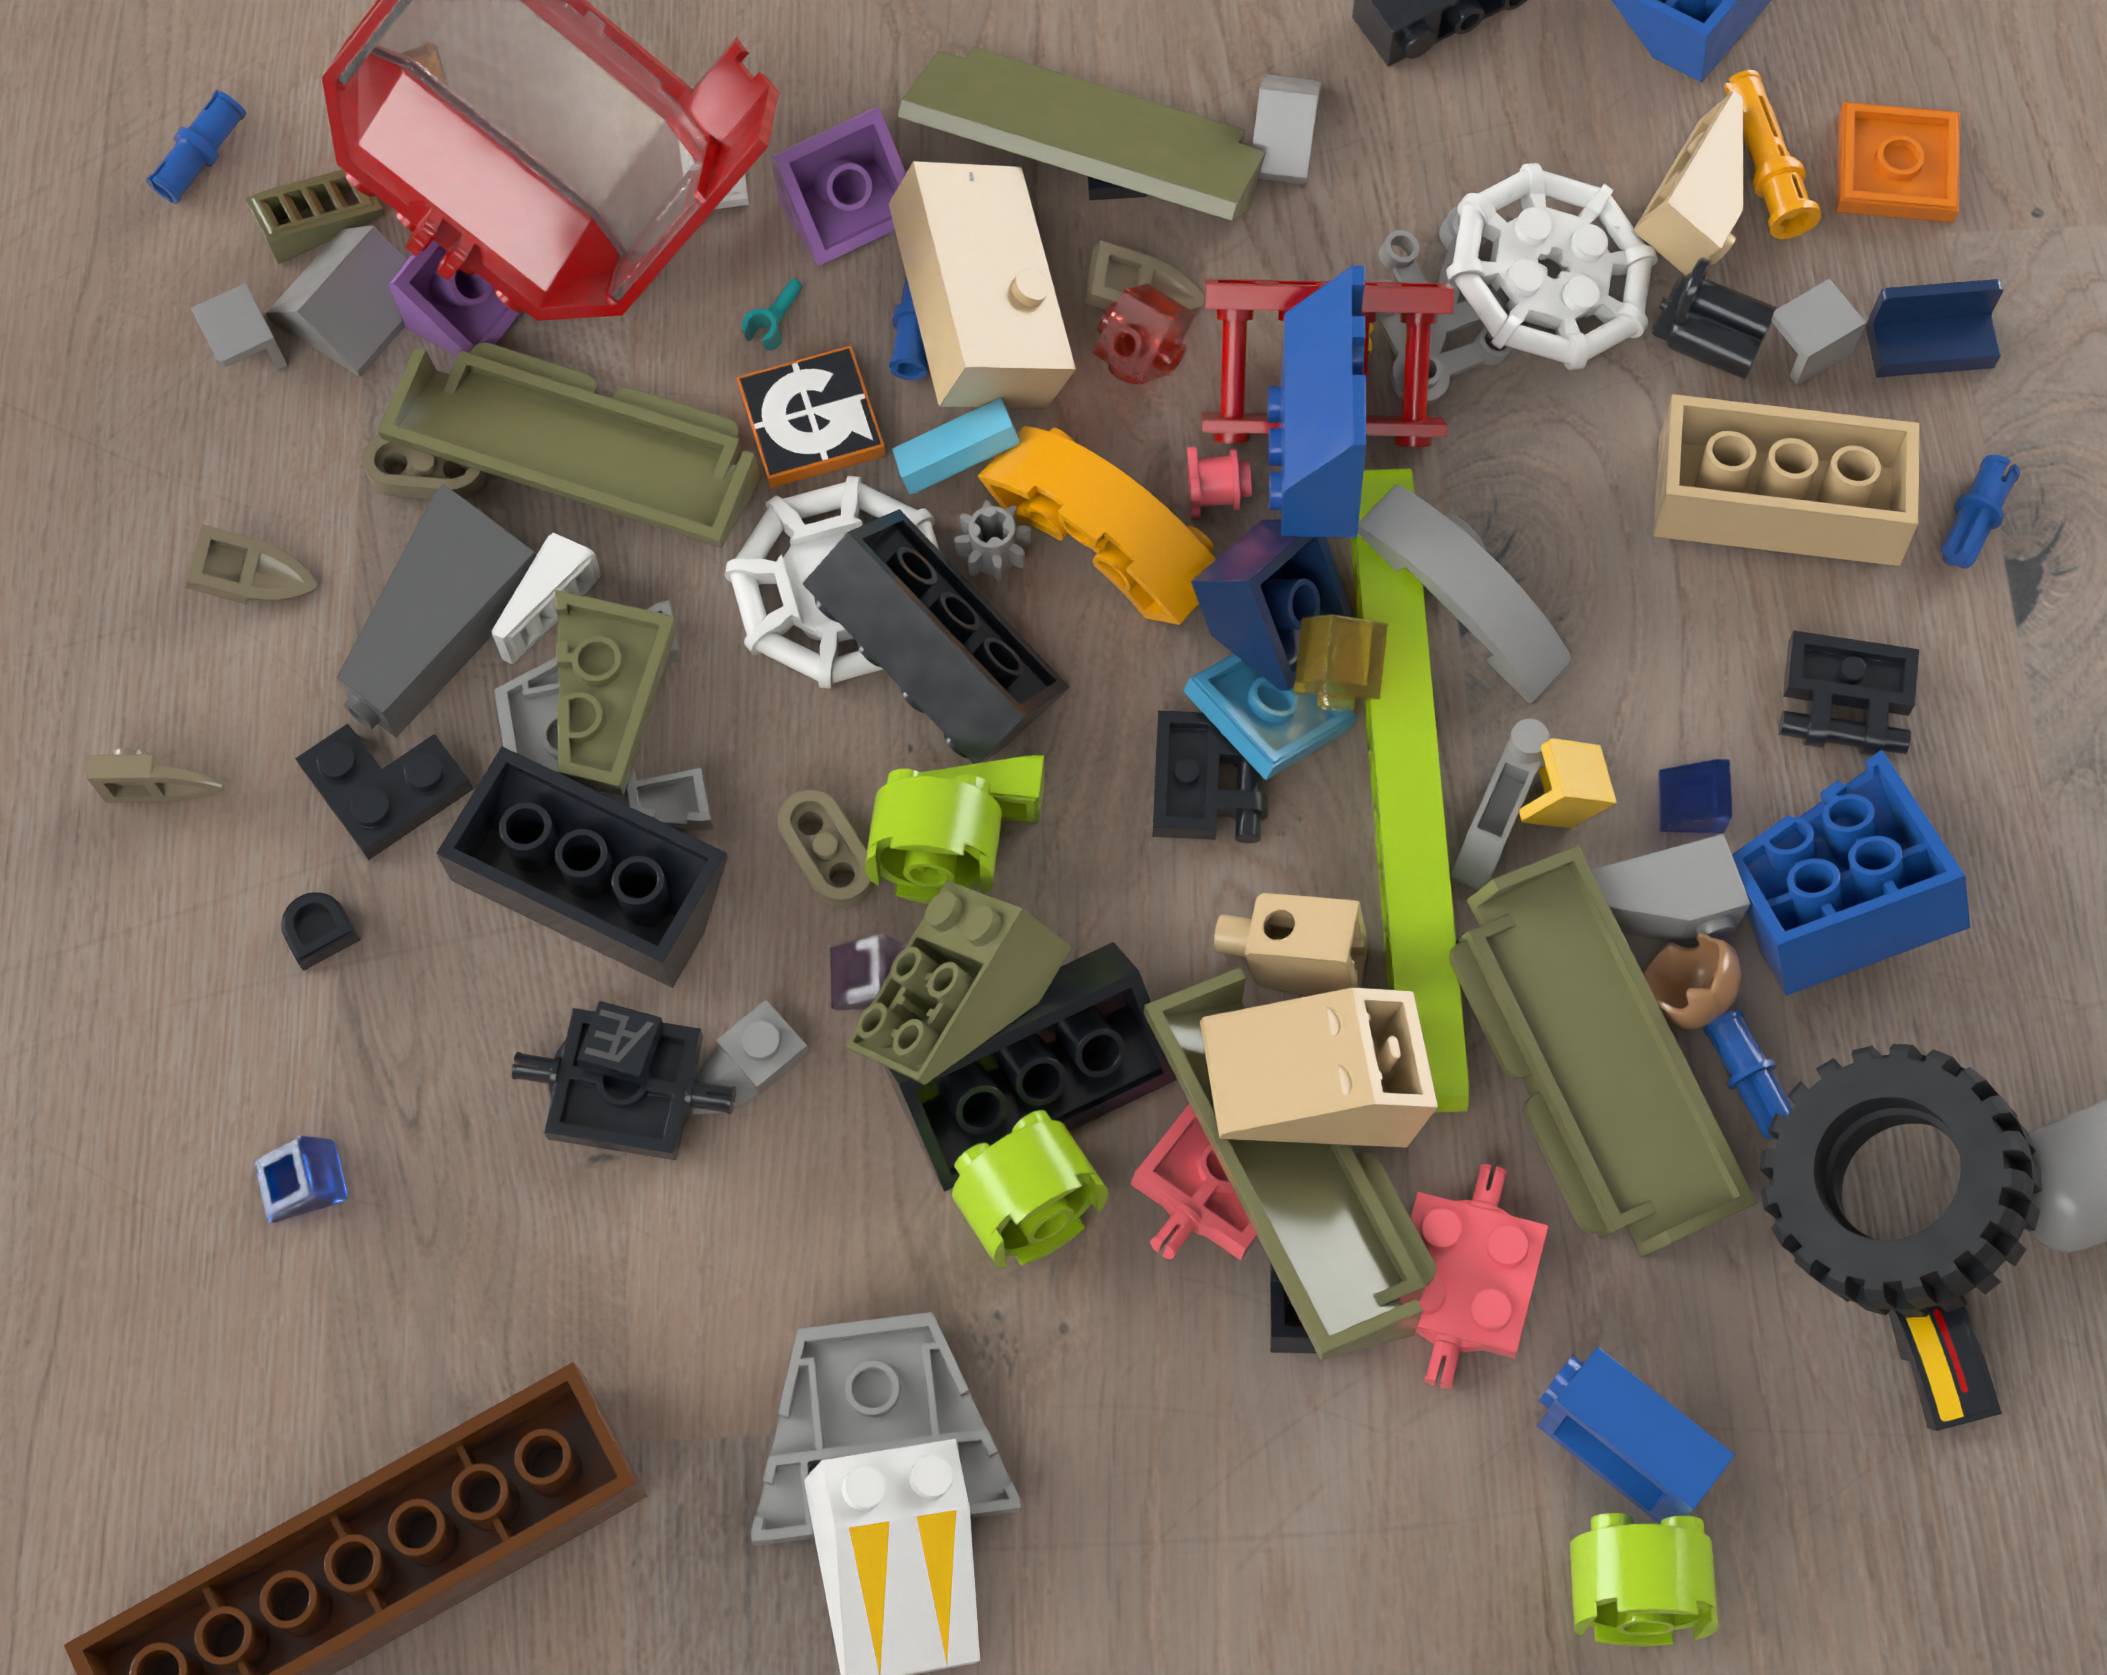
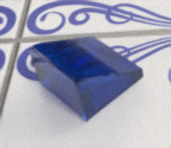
[1658,759,1732,833]
[254,1136,347,1223]

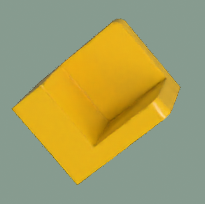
[1519,738,1617,829]

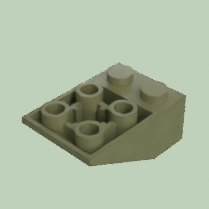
[845,880,1072,1085]

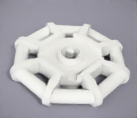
[1446,163,1658,370]
[725,476,939,689]

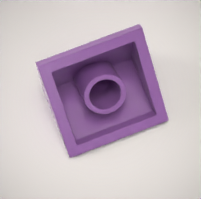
[771,106,906,266]
[388,240,520,357]

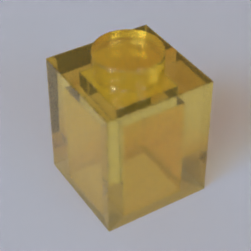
[1294,614,1388,711]

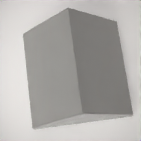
[266,226,407,377]

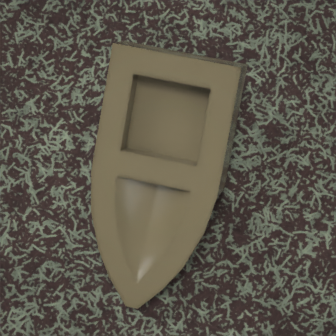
[1083,240,1205,320]
[185,524,318,604]
[87,748,223,802]

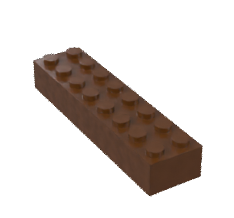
[64,1362,648,1675]

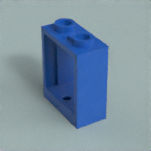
[1537,1346,1735,1524]

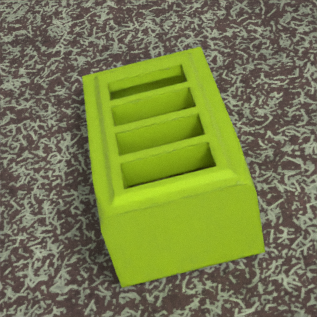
[920,755,1045,823]

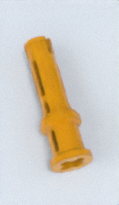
[1724,70,1821,239]

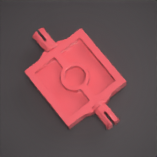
[1130,1103,1258,1261]
[1410,1164,1549,1389]

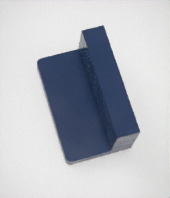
[1865,279,2003,378]

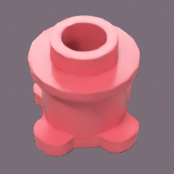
[1187,446,1252,519]

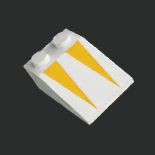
[804,1439,980,1675]

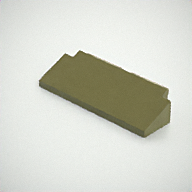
[898,47,1266,221]
[378,342,762,548]
[1449,845,1757,1257]
[1144,967,1436,1361]

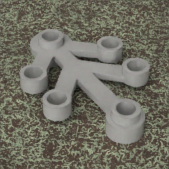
[1376,205,1512,404]

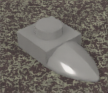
[691,999,809,1115]

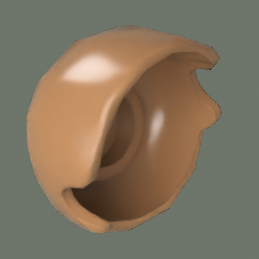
[1643,933,1743,1030]

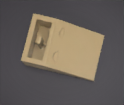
[1200,988,1438,1148]

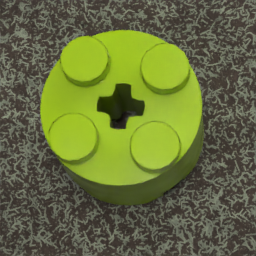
[865,769,1002,904]
[952,1110,1109,1268]
[1570,1513,1718,1647]

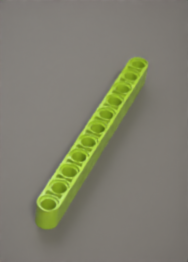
[1350,468,1469,1113]

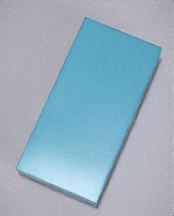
[892,397,1021,494]

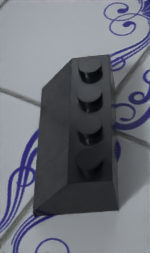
[802,509,1070,764]
[436,746,728,988]
[884,942,1177,1192]

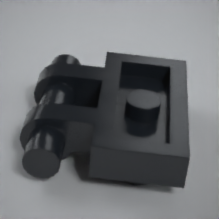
[1779,630,1919,756]
[1152,710,1268,844]

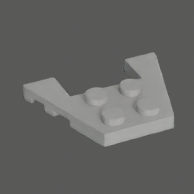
[494,600,713,831]
[751,1312,1021,1546]

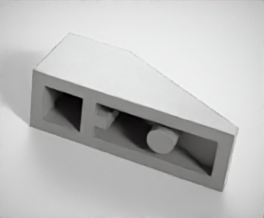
[1591,834,1751,942]

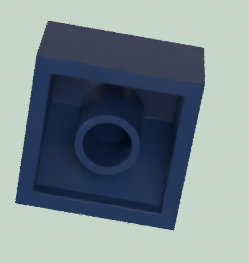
[1191,519,1358,691]

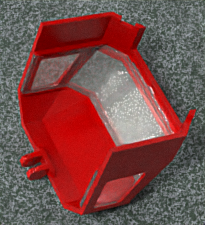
[322,0,779,321]

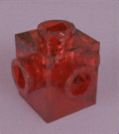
[1093,283,1196,385]

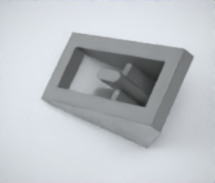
[1252,74,1322,185]

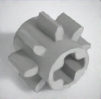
[954,500,1031,582]

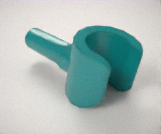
[742,279,803,350]

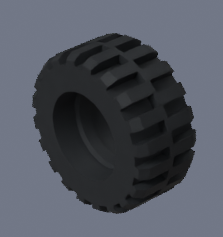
[1759,1044,2042,1318]

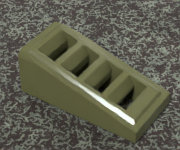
[245,169,385,264]

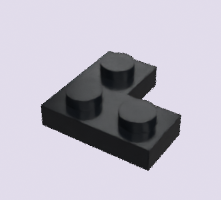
[295,724,473,860]

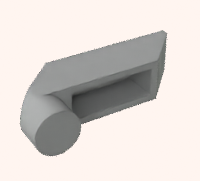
[1450,718,1550,891]

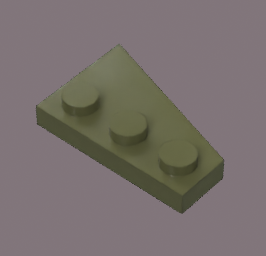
[555,590,678,796]

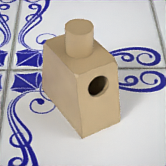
[1214,893,1370,996]

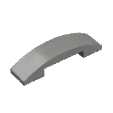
[1358,484,1572,704]

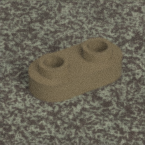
[362,435,487,499]
[778,789,874,909]

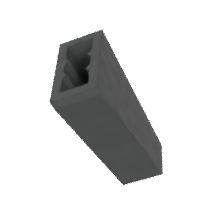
[337,484,536,738]

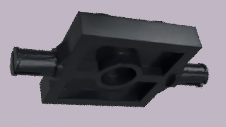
[511,1008,736,1160]

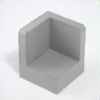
[1771,278,1866,386]
[190,283,287,371]

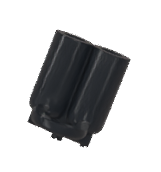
[1652,257,1778,379]

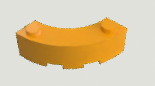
[977,426,1216,625]

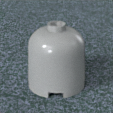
[2027,1099,2107,1253]

